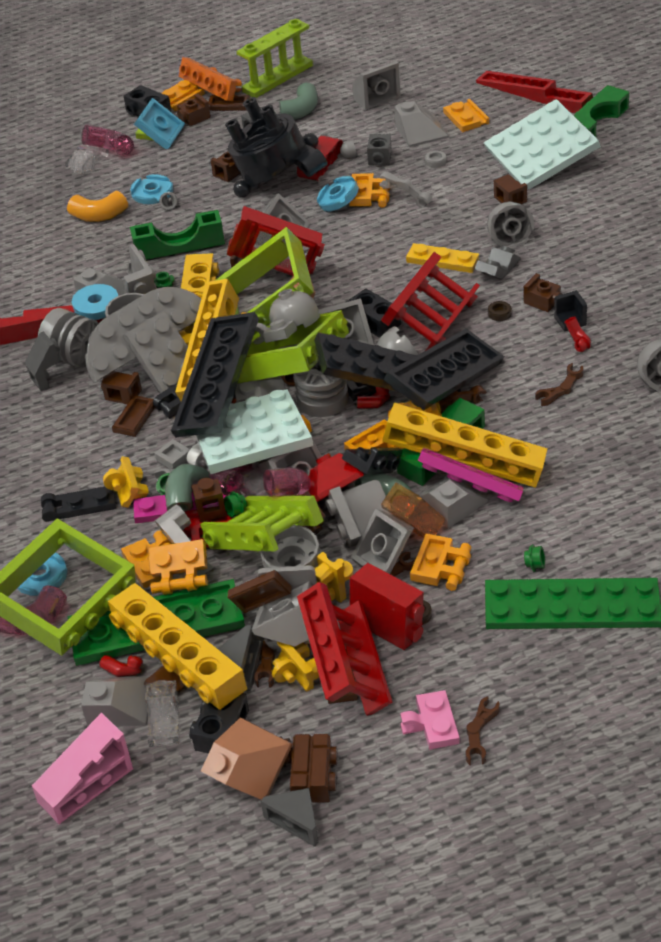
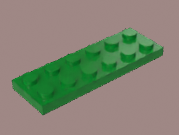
[485,578,661,629]
[67,579,245,666]

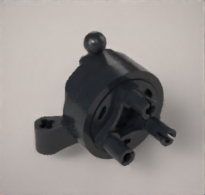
[225,97,328,197]

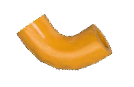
[67,191,128,222]

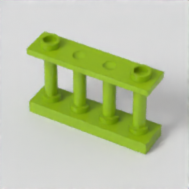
[236,19,313,98]
[200,496,324,552]

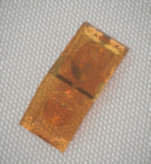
[381,483,445,538]

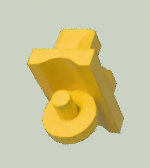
[103,456,149,508]
[315,552,353,603]
[272,641,319,692]

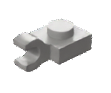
[253,319,297,344]

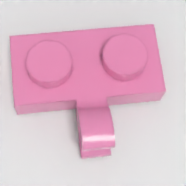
[400,690,460,750]

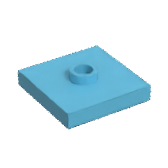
[134,98,185,149]

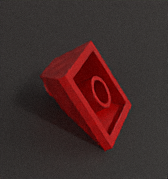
[305,453,364,502]

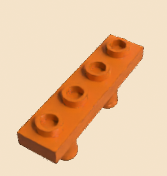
[178,57,242,101]

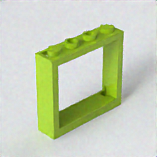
[214,227,314,336]
[237,310,349,384]
[0,518,136,656]

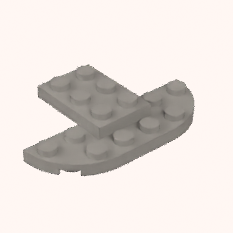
[85,287,201,393]

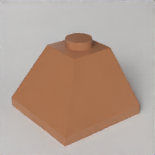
[201,718,293,800]

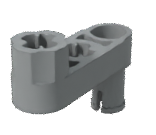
[155,504,212,591]

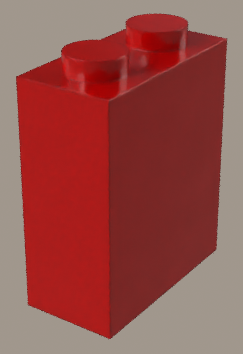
[350,563,424,650]

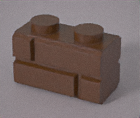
[290,734,338,803]

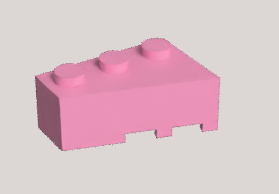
[32,713,133,824]

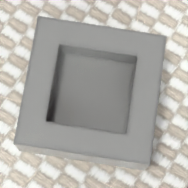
[154,439,190,469]

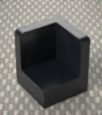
[554,290,587,332]

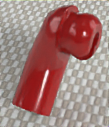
[564,316,591,352]
[357,387,391,409]
[99,655,143,677]

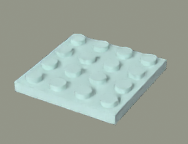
[484,99,601,190]
[195,389,314,474]

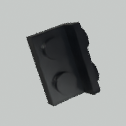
[342,447,403,474]

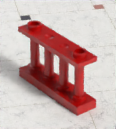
[381,252,480,351]
[297,582,393,716]

